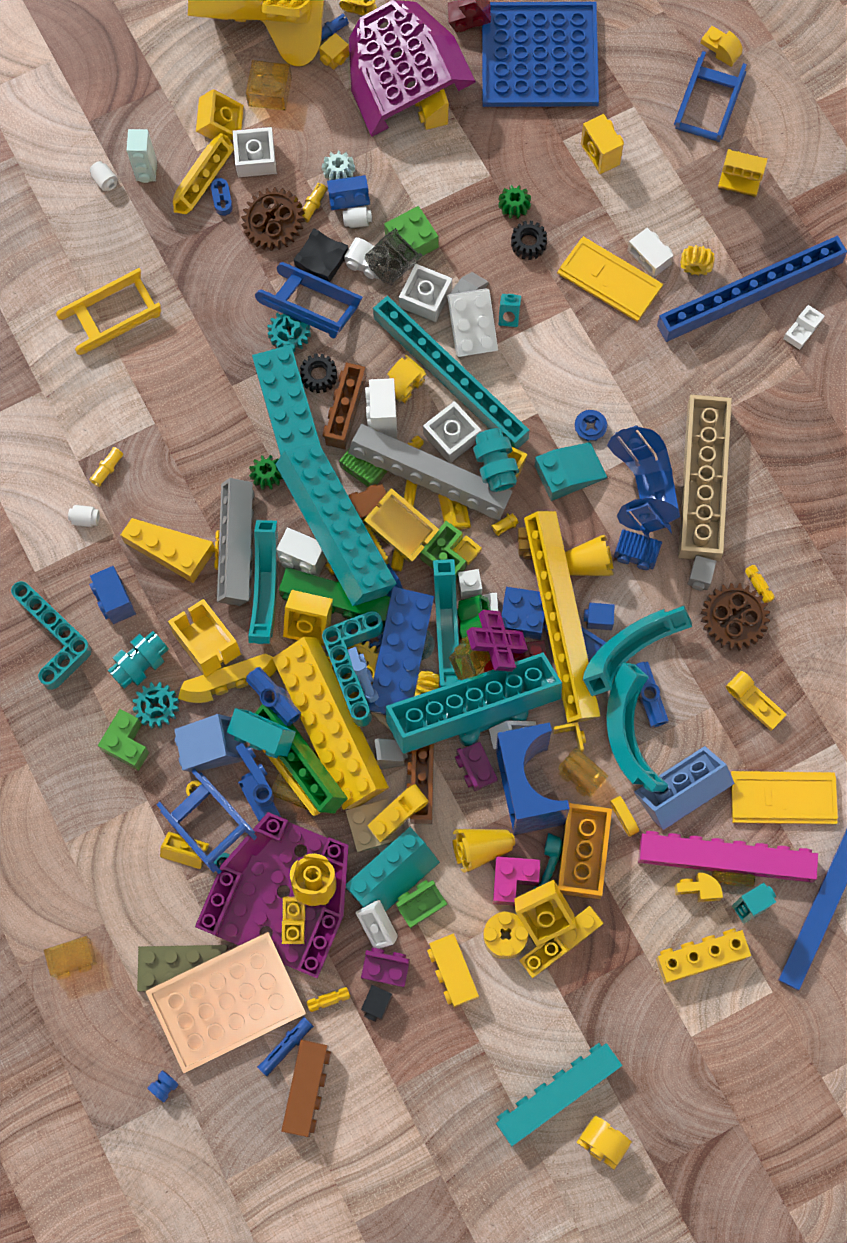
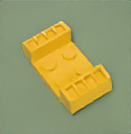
[718,149,768,197]

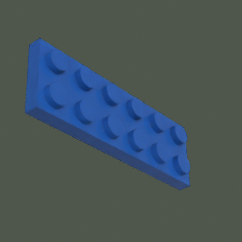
[368,587,434,715]

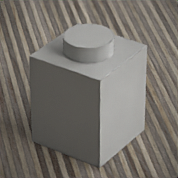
[688,555,716,591]

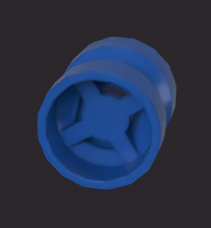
[147,1070,179,1102]

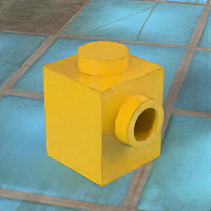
[319,33,350,70]

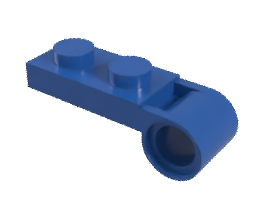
[235,743,274,807]

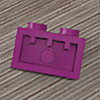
[455,741,498,792]
[361,948,410,988]

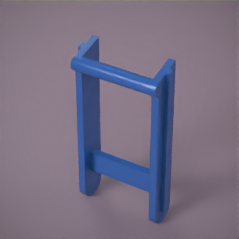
[674,51,747,142]
[255,262,363,338]
[156,768,257,874]

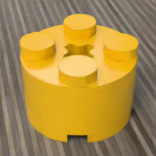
[387,355,426,404]
[290,854,336,906]
[483,911,528,959]
[576,1116,632,1170]

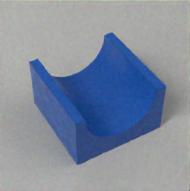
[496,722,570,835]

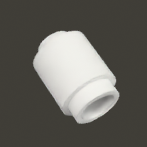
[90,161,118,191]
[343,206,372,228]
[68,505,100,527]

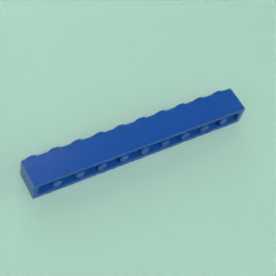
[657,235,847,342]

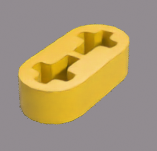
[610,796,639,837]

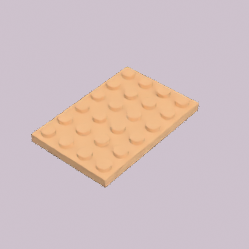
[146,932,306,1074]

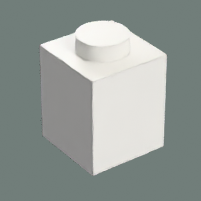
[458,569,482,599]

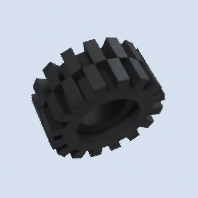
[511,221,547,260]
[300,353,337,393]

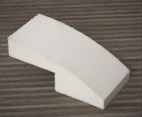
[783,305,825,350]

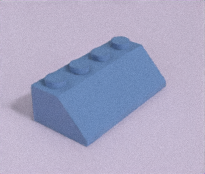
[634,746,735,830]

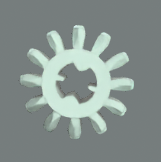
[322,150,355,180]

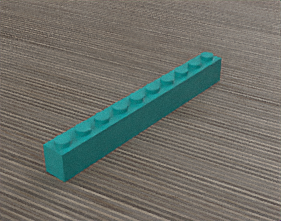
[373,295,530,449]

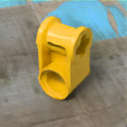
[339,0,377,16]

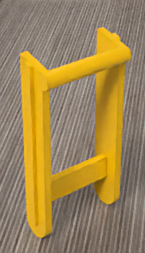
[56,268,161,355]

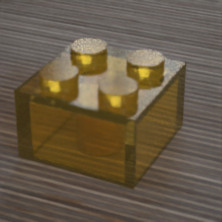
[246,60,292,111]

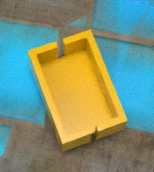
[362,488,439,562]
[168,599,241,677]

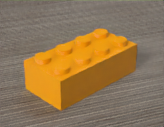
[557,803,612,899]

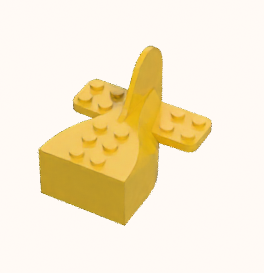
[188,0,324,66]

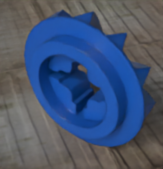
[575,410,607,441]

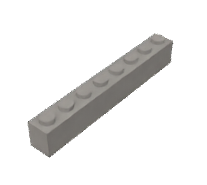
[348,424,512,520]

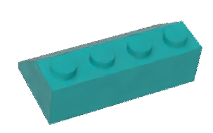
[346,827,440,912]

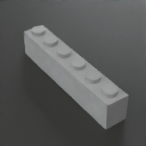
[217,478,254,606]

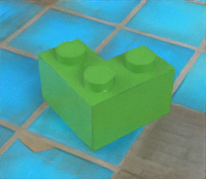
[420,521,466,580]
[98,709,150,771]

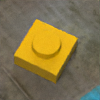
[453,535,482,565]

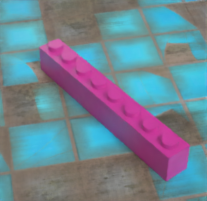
[638,831,818,883]

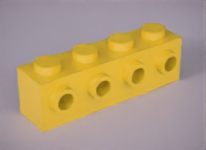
[656,928,751,984]

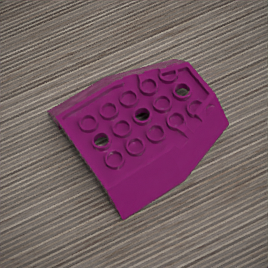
[349,0,476,137]
[195,812,349,979]

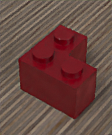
[448,0,491,32]

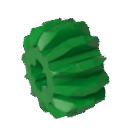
[498,185,531,219]
[249,455,283,490]

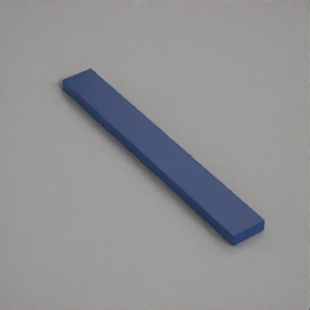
[778,828,847,991]

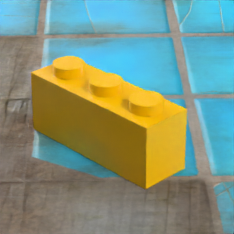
[427,933,479,1008]

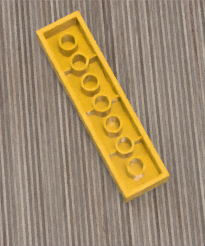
[272,637,389,810]

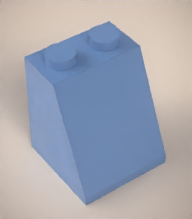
[174,714,245,772]

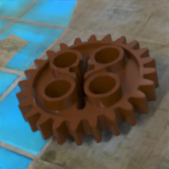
[241,187,305,251]
[701,583,770,651]

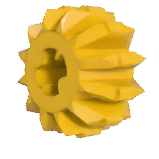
[680,245,715,276]
[414,671,440,696]

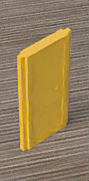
[557,236,664,322]
[731,771,838,824]

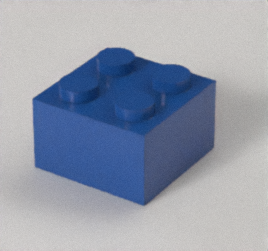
[89,566,136,624]
[501,587,544,640]

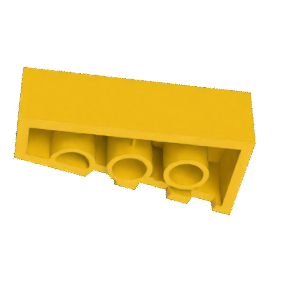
[120,518,215,583]

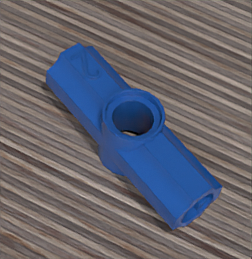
[635,662,669,728]
[246,667,301,726]

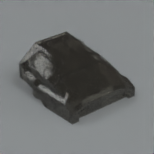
[365,228,423,286]

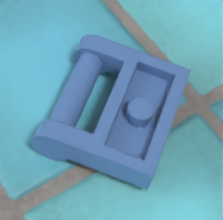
[348,647,379,703]

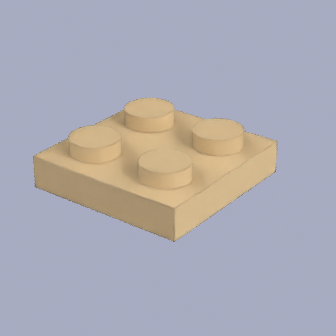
[346,799,398,853]

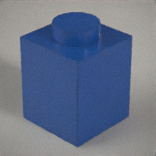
[583,603,615,630]

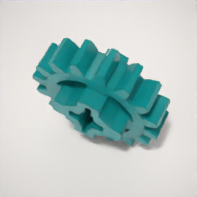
[267,312,311,352]
[132,682,179,729]

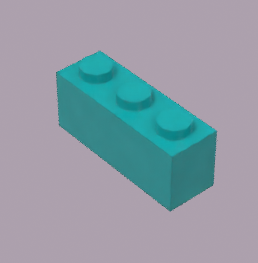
[227,708,296,758]
[732,883,776,925]

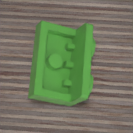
[396,880,447,929]

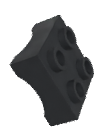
[294,228,348,282]

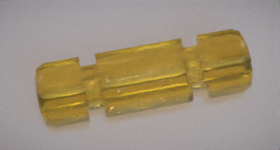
[712,870,755,887]

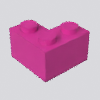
[493,857,540,906]

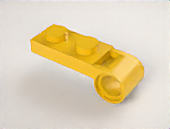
[725,671,787,731]
[367,784,429,843]

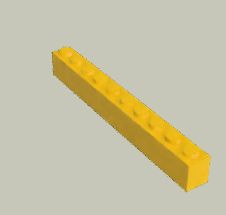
[524,511,600,723]

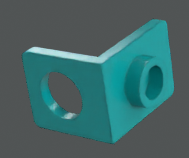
[498,294,521,327]

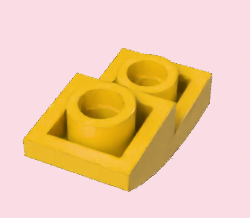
[282,897,305,944]

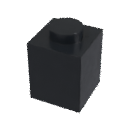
[361,985,393,1022]

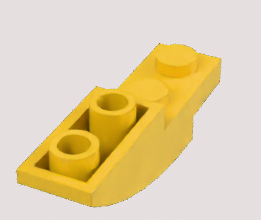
[519,906,604,978]

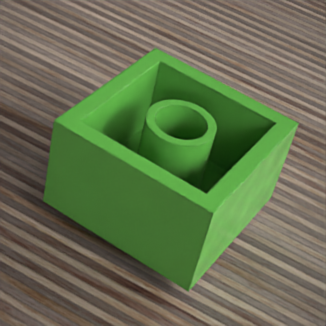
[384,205,439,266]

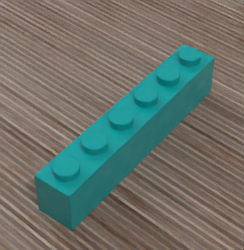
[496,1043,623,1147]

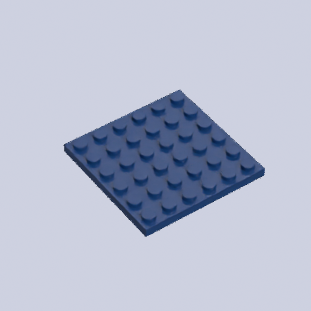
[482,2,599,107]

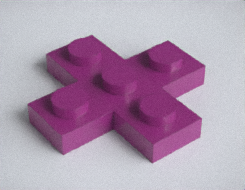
[466,610,528,672]

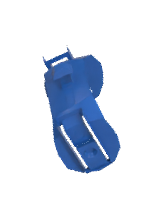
[607,425,680,541]

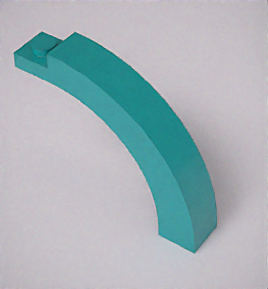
[248,520,278,644]
[433,559,461,687]
[583,606,692,696]
[607,662,668,792]

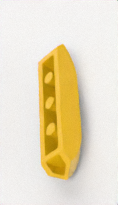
[173,133,234,214]
[178,653,277,703]

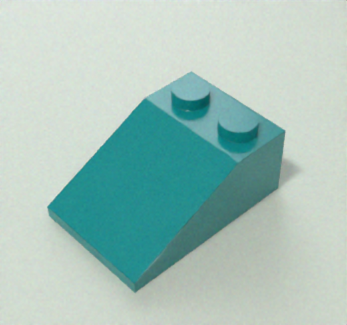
[534,442,607,501]

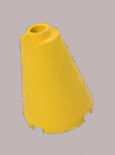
[565,535,614,576]
[452,829,515,873]

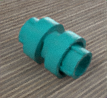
[473,428,519,492]
[107,631,169,689]

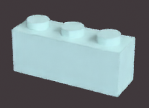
[127,129,157,183]

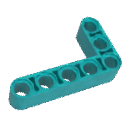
[11,581,92,690]
[322,611,384,727]

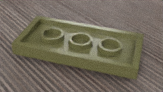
[137,945,228,992]

